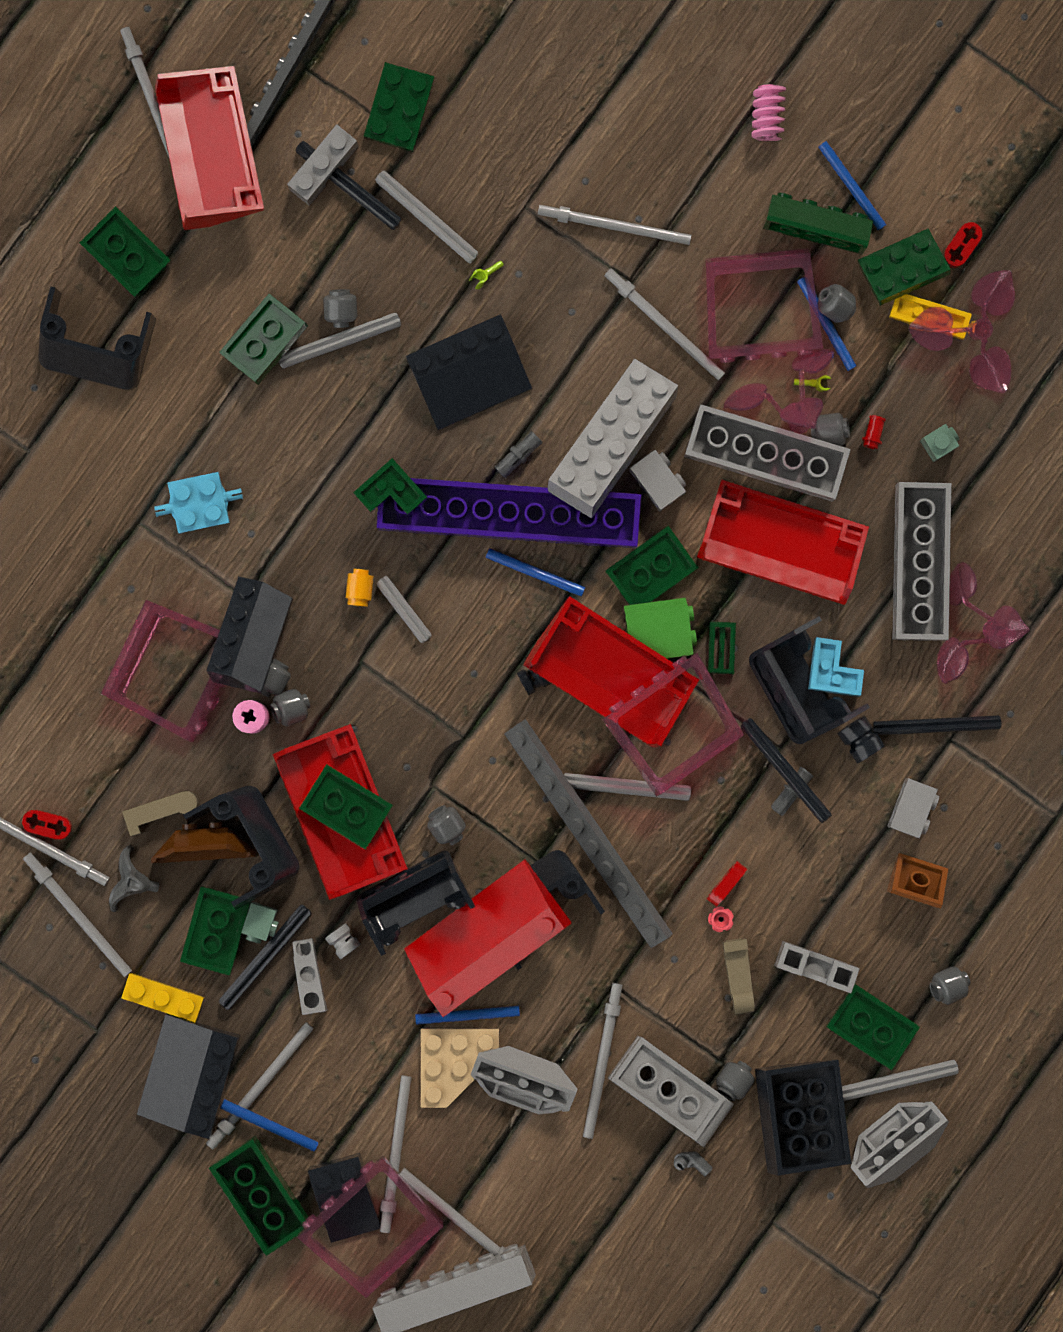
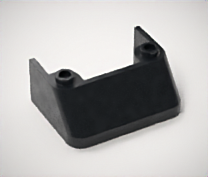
[38,286,156,390]
[749,616,870,744]
[183,785,300,910]
[514,850,605,970]
[356,851,475,956]

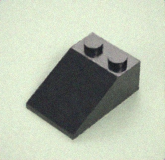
[308,1153,381,1243]

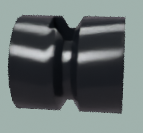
[837,715,885,764]

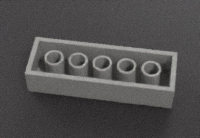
[548,359,678,518]
[684,404,850,502]
[892,482,951,641]
[373,1244,536,1332]

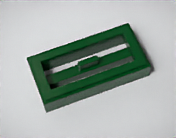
[708,622,736,675]

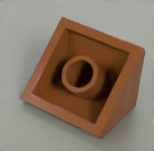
[887,853,948,909]

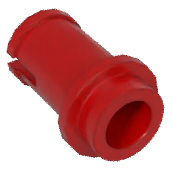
[862,415,886,450]

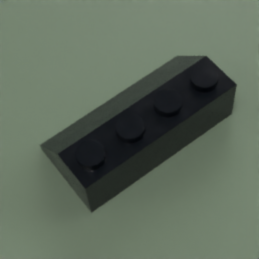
[206,576,293,694]

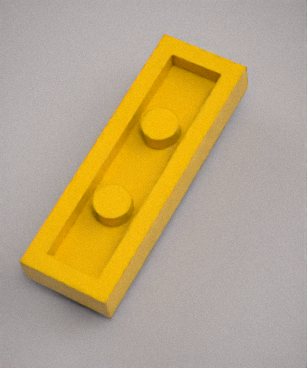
[889,294,972,340]
[121,973,204,1023]

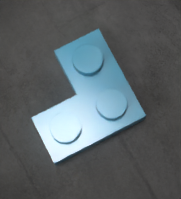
[808,637,864,697]

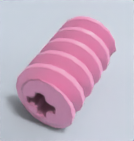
[752,84,786,141]
[232,700,270,734]

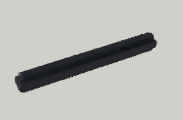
[295,141,401,230]
[872,715,1002,735]
[741,718,832,823]
[219,905,312,1010]

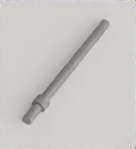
[120,27,169,157]
[537,204,691,245]
[604,268,725,380]
[0,817,110,886]
[23,852,132,977]
[583,983,623,1139]
[206,1022,314,1150]
[380,1075,412,1233]
[398,1168,504,1256]

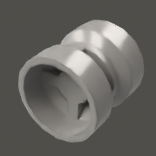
[325,923,361,959]

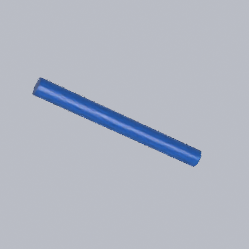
[818,141,886,231]
[797,276,856,371]
[486,548,585,597]
[415,1006,520,1025]
[220,1099,318,1151]

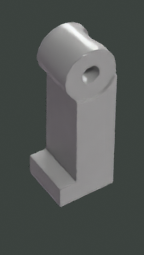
[293,938,328,1015]

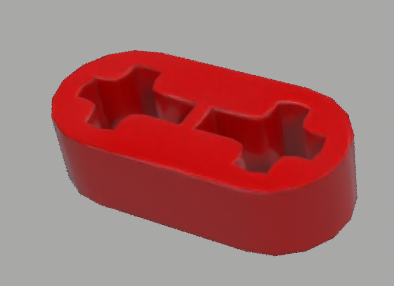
[943,222,982,268]
[22,810,72,839]
[706,861,747,907]

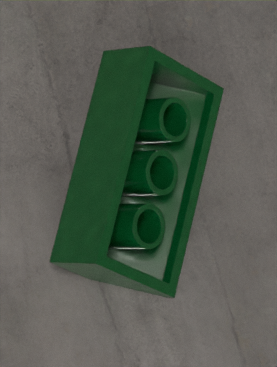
[763,193,873,255]

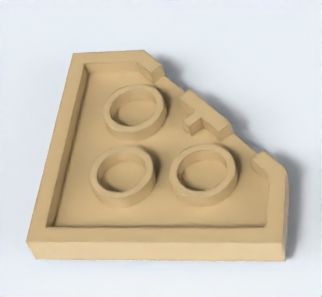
[421,1028,499,1108]

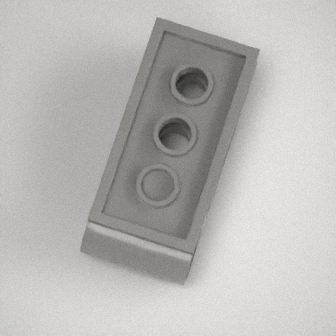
[608,1035,734,1147]

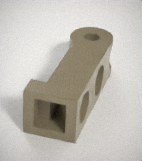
[122,791,199,836]
[722,937,755,1015]

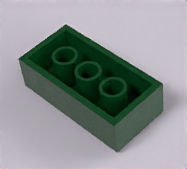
[209,1136,312,1256]

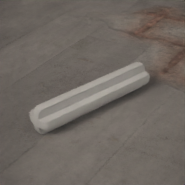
[376,576,432,643]

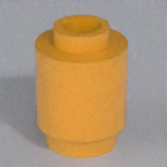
[345,569,374,607]

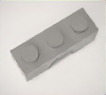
[287,124,358,206]
[774,941,860,993]

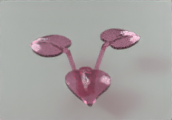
[909,270,1015,393]
[723,349,834,434]
[937,562,1030,684]

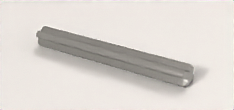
[375,171,478,263]
[279,313,401,368]
[564,773,691,800]
[842,1060,959,1101]

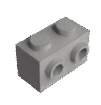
[629,450,687,512]
[887,778,939,838]

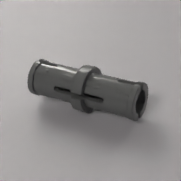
[494,431,543,479]

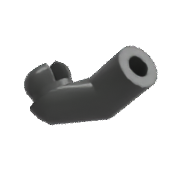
[673,1151,713,1177]

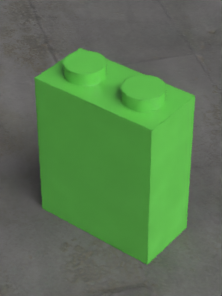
[624,598,697,658]

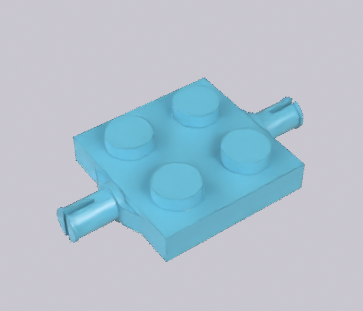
[154,472,243,533]

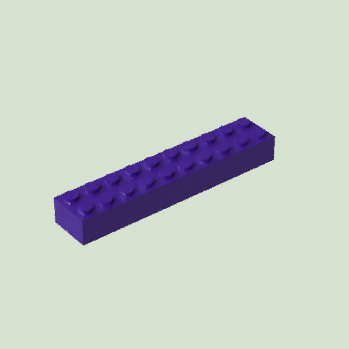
[377,478,641,548]

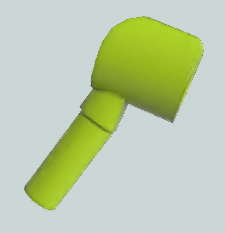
[469,261,504,289]
[794,375,831,392]

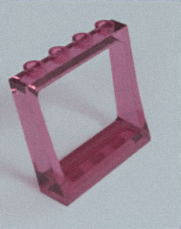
[705,248,823,363]
[101,600,225,742]
[603,653,744,797]
[297,1156,443,1298]

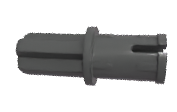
[771,767,814,816]

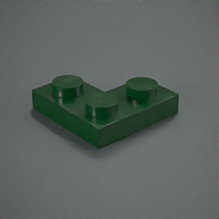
[353,458,427,515]

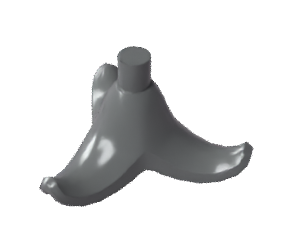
[109,845,159,912]

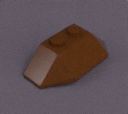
[151,822,258,864]

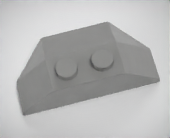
[471,1046,577,1114]
[851,1102,949,1188]

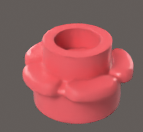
[708,906,734,932]

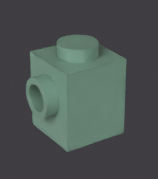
[920,424,960,462]
[241,902,279,944]

